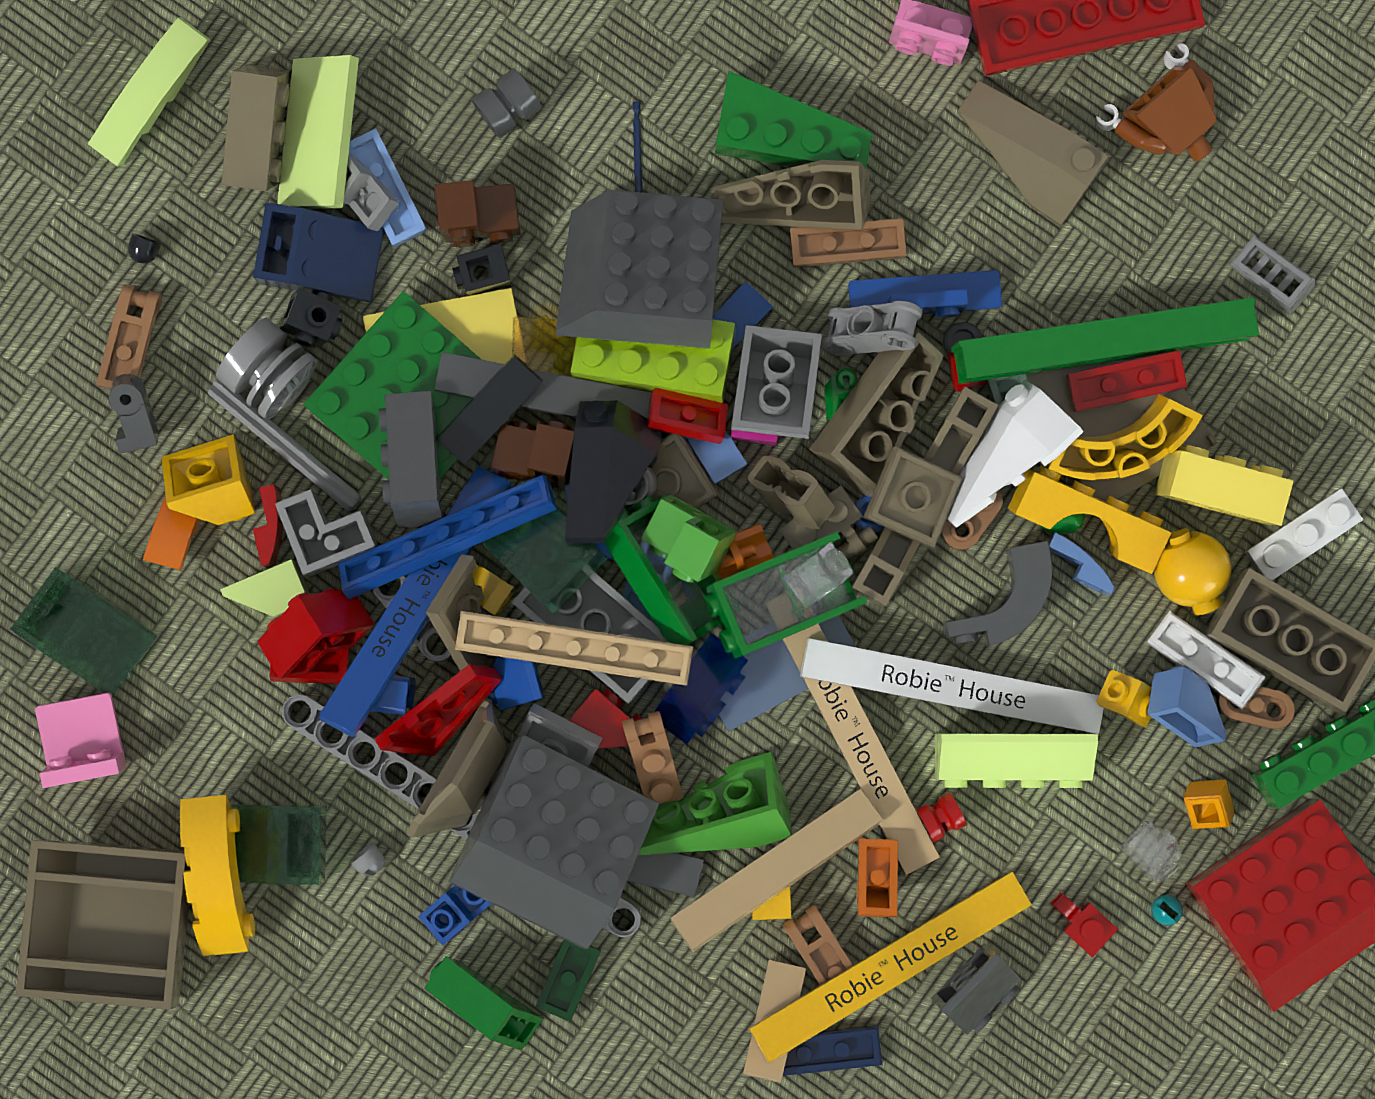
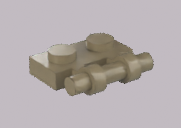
[779,485,878,563]

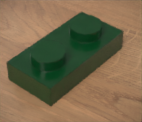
[535,939,601,1022]

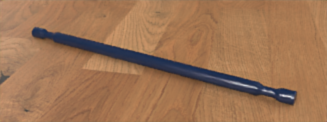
[633,102,642,192]

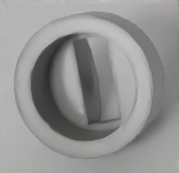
[350,842,384,876]

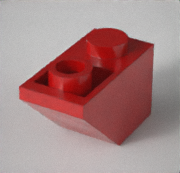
[569,688,649,748]

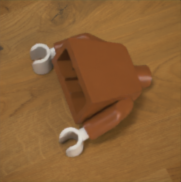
[1096,43,1216,161]

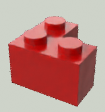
[257,588,375,679]

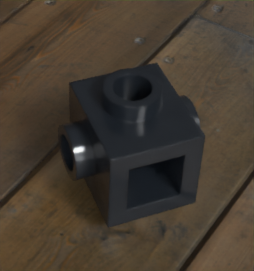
[279,288,343,348]

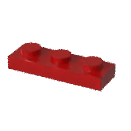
[1066,350,1188,412]

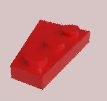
[374,664,502,756]

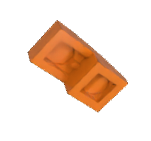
[143,495,200,571]

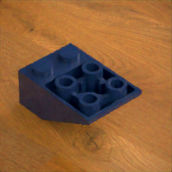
[253,203,384,302]

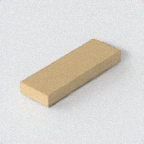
[743,960,806,1083]

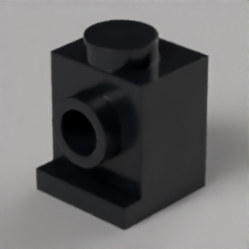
[452,244,512,296]

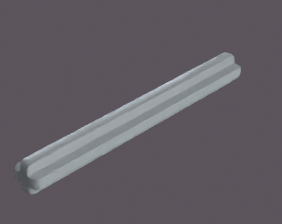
[208,380,361,511]

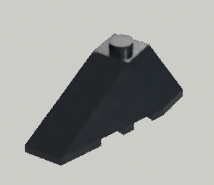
[565,400,662,544]

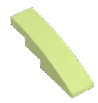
[88,17,211,166]

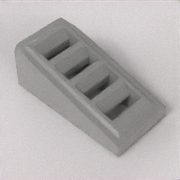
[1230,235,1315,315]

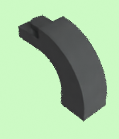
[943,541,1052,646]

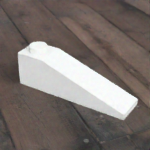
[947,380,1084,528]

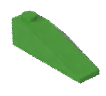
[638,752,792,855]

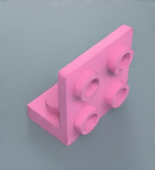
[889,0,972,66]
[35,692,127,788]

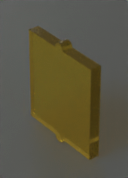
[512,315,575,377]

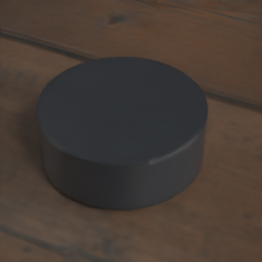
[943,322,982,353]

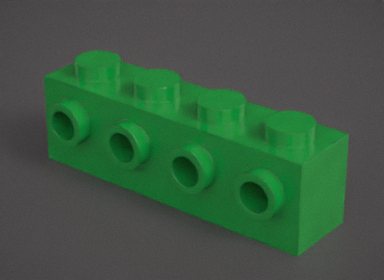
[1251,697,1375,809]

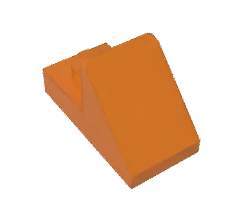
[856,839,898,917]

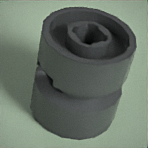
[471,68,542,139]

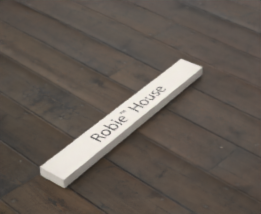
[800,638,1104,734]

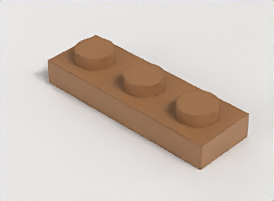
[790,218,907,268]

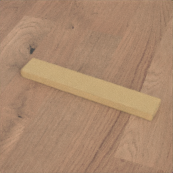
[455,611,693,685]
[670,789,883,952]

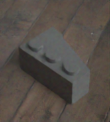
[379,391,444,529]

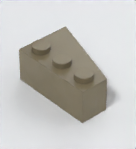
[221,64,292,191]

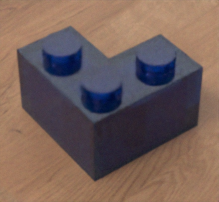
[654,633,748,744]

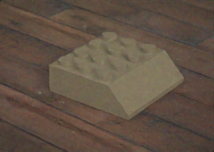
[15,840,191,1010]

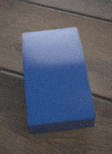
[418,885,492,946]

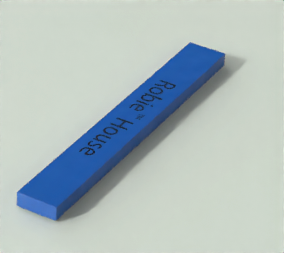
[319,465,512,738]

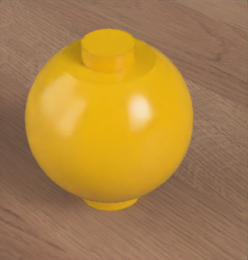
[1154,528,1231,615]

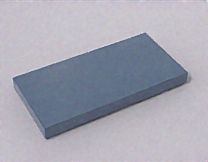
[692,598,856,732]

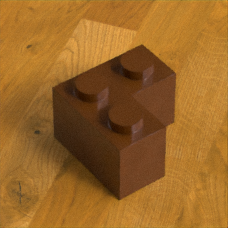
[434,180,521,248]
[491,421,574,491]

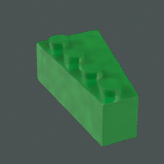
[715,71,872,168]

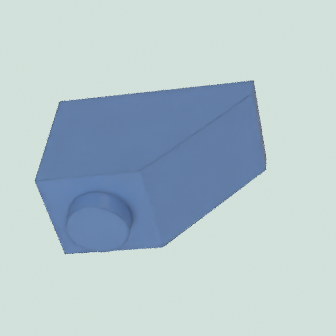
[1148,666,1227,747]

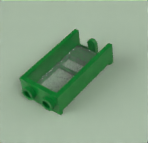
[605,494,742,645]
[704,531,868,659]

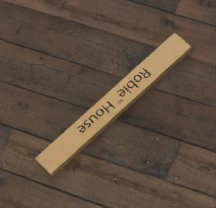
[764,586,940,875]

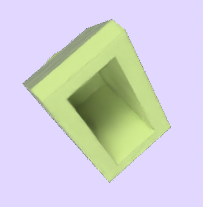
[220,560,310,618]

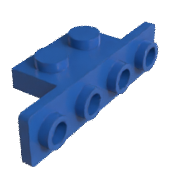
[848,270,1002,318]

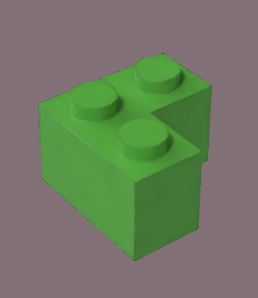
[641,495,738,583]

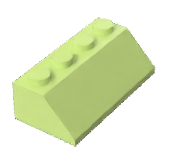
[935,734,1098,788]

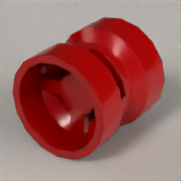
[915,792,967,843]

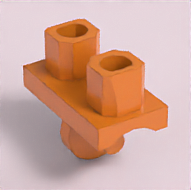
[718,523,774,579]

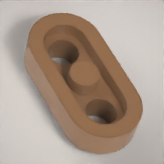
[941,490,1003,550]
[1216,686,1295,729]

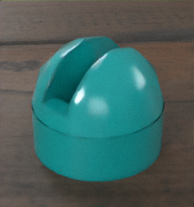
[1151,894,1183,926]

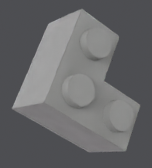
[275,489,378,577]

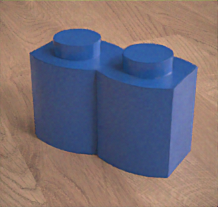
[371,675,416,715]

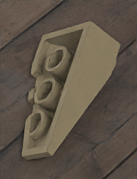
[957,80,1109,226]
[711,160,871,230]

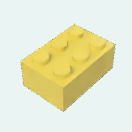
[1154,445,1294,526]

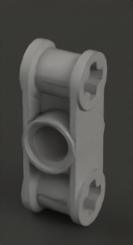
[821,301,923,357]

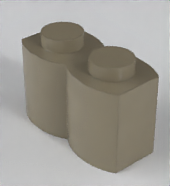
[747,456,835,529]

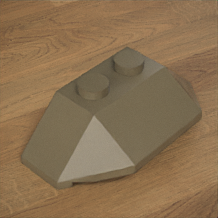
[406,697,507,838]

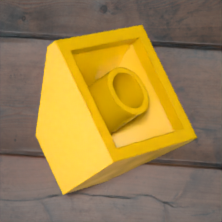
[161,434,255,525]

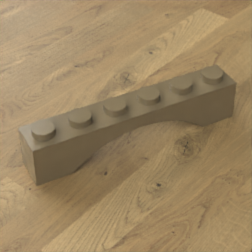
[852,387,998,608]

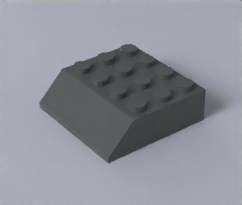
[556,190,723,349]
[448,735,659,949]

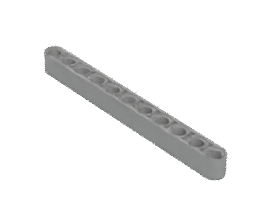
[282,695,641,937]

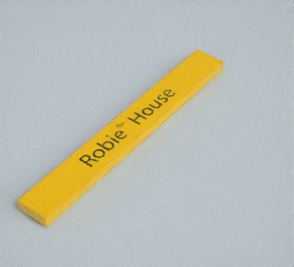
[748,872,1032,1063]

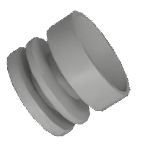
[215,317,318,420]

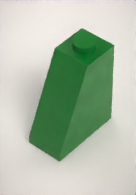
[424,956,544,1050]

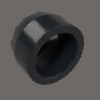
[128,233,161,264]

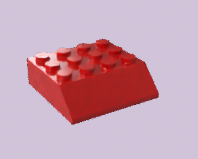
[1185,798,1375,1012]

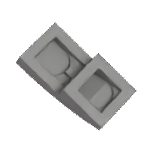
[343,153,400,231]

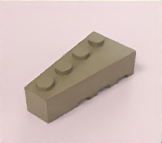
[809,331,944,497]

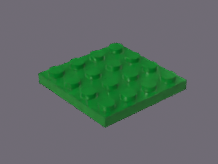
[303,291,482,480]

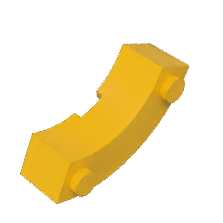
[1040,394,1203,480]
[180,795,255,956]

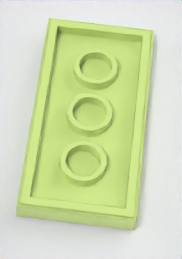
[277,55,359,209]

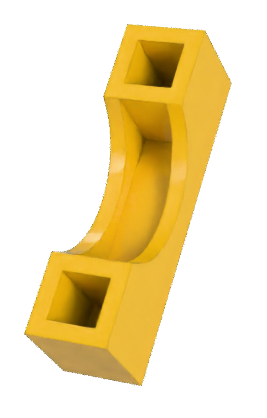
[1008,465,1172,574]

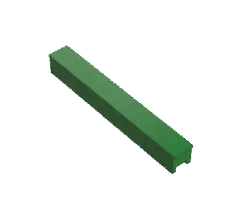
[951,297,1259,384]

